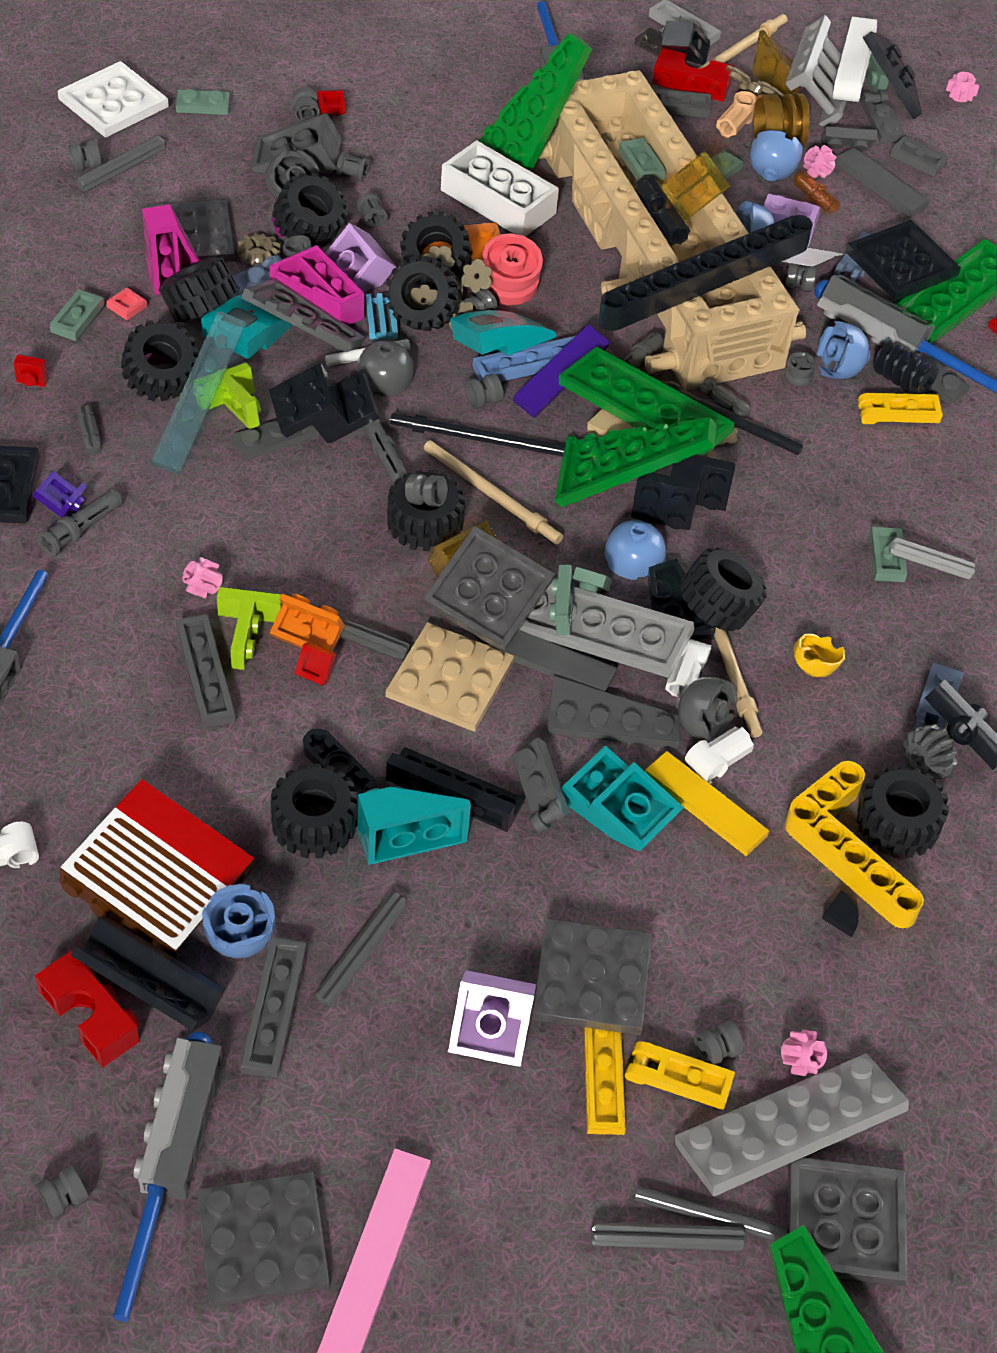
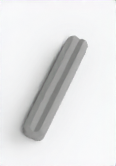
[889,537,975,579]

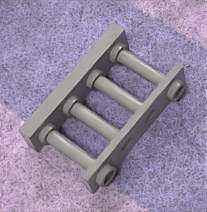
[785,15,846,126]

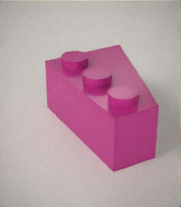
[142,204,200,295]
[269,245,364,326]

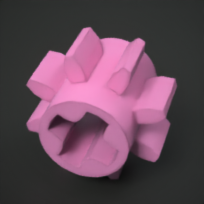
[946,72,979,102]
[803,145,837,178]
[182,557,222,599]
[781,1030,827,1076]

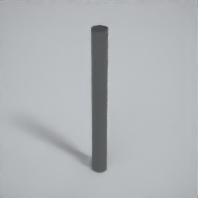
[634,1186,788,1241]

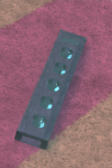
[151,311,246,475]

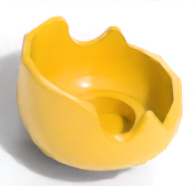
[793,634,845,677]

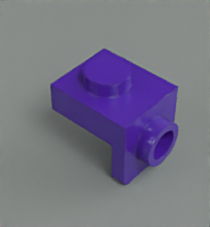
[33,471,87,517]

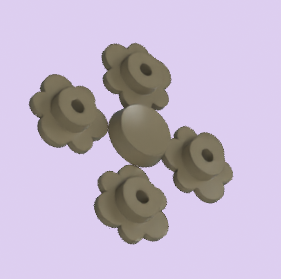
[726,65,784,101]
[410,246,492,329]

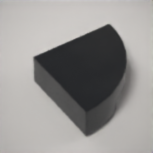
[822,890,859,937]

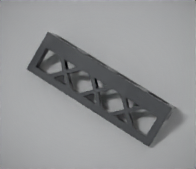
[386,747,525,832]
[71,915,225,1031]

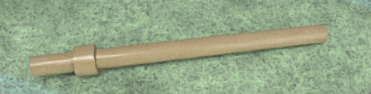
[699,14,788,68]
[424,440,563,545]
[714,627,763,738]

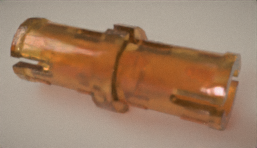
[794,171,840,215]

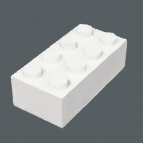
[441,140,559,237]

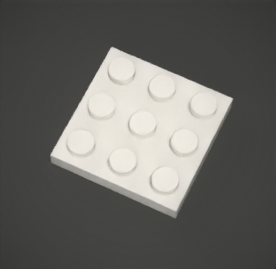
[58,61,168,138]

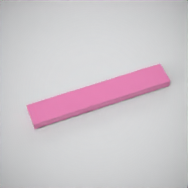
[317,1149,431,1353]

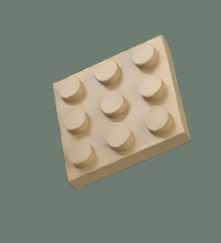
[386,622,514,732]

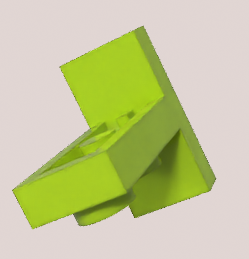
[193,363,261,429]
[217,587,283,670]

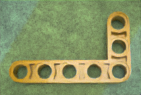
[785,761,924,928]

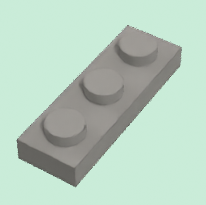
[649,0,721,45]

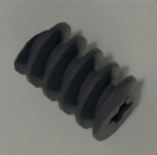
[873,341,939,394]

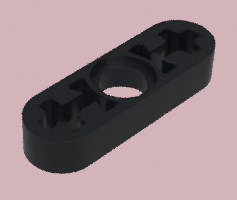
[303,729,376,804]

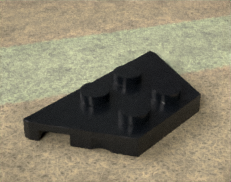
[862,31,922,119]

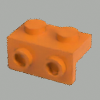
[269,593,345,652]

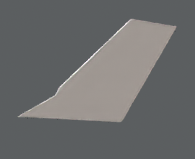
[782,248,845,266]

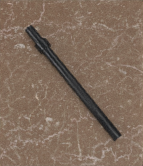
[648,374,804,455]
[390,413,565,457]

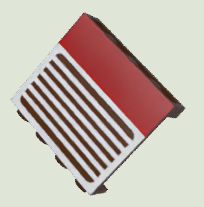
[59,779,254,959]

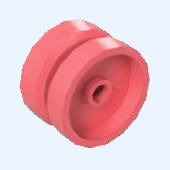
[482,233,543,305]

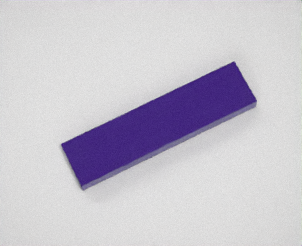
[513,324,610,418]

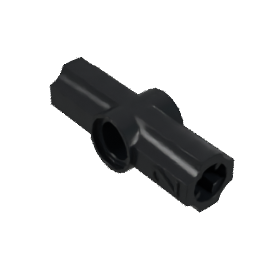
[634,176,691,245]
[925,679,997,770]

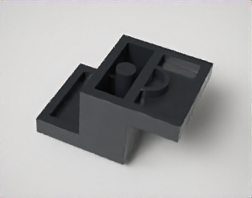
[269,363,380,443]
[631,455,736,531]

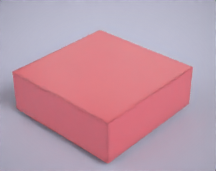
[106,288,147,320]

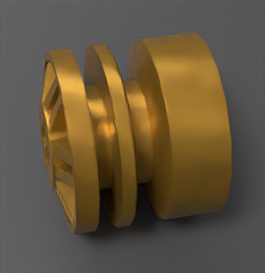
[753,94,810,148]

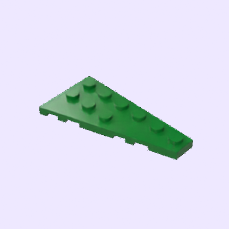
[474,33,593,172]
[554,417,717,507]
[768,1225,884,1353]

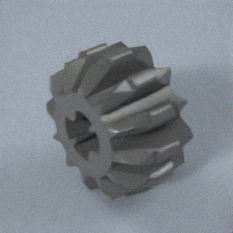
[903,724,958,781]

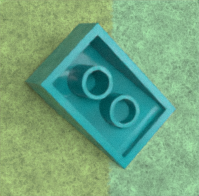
[357,787,471,865]

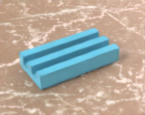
[365,293,398,339]

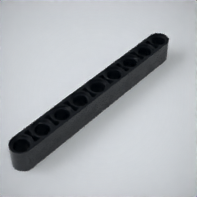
[598,215,813,331]

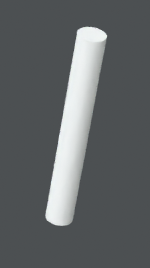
[325,339,410,367]

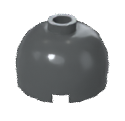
[265,150,320,200]
[357,341,414,396]
[676,677,737,743]

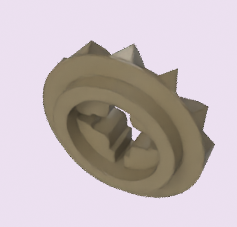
[237,232,281,266]

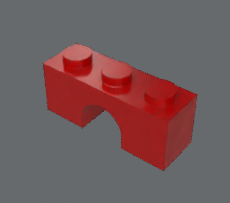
[652,48,734,102]
[35,950,140,1068]

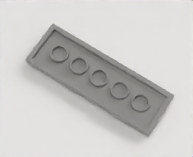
[520,583,694,678]
[675,1053,909,1197]

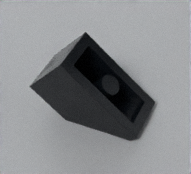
[661,21,710,65]

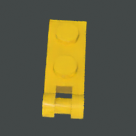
[858,393,943,424]
[625,1041,735,1110]

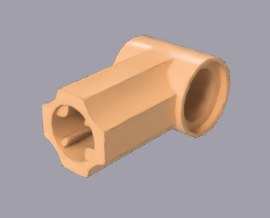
[716,91,757,138]

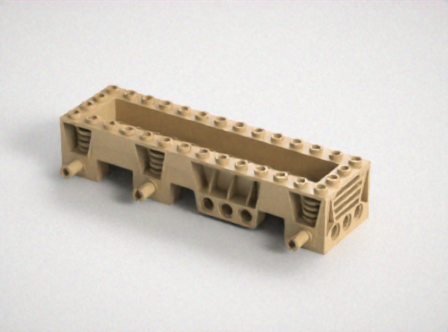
[538,70,806,391]

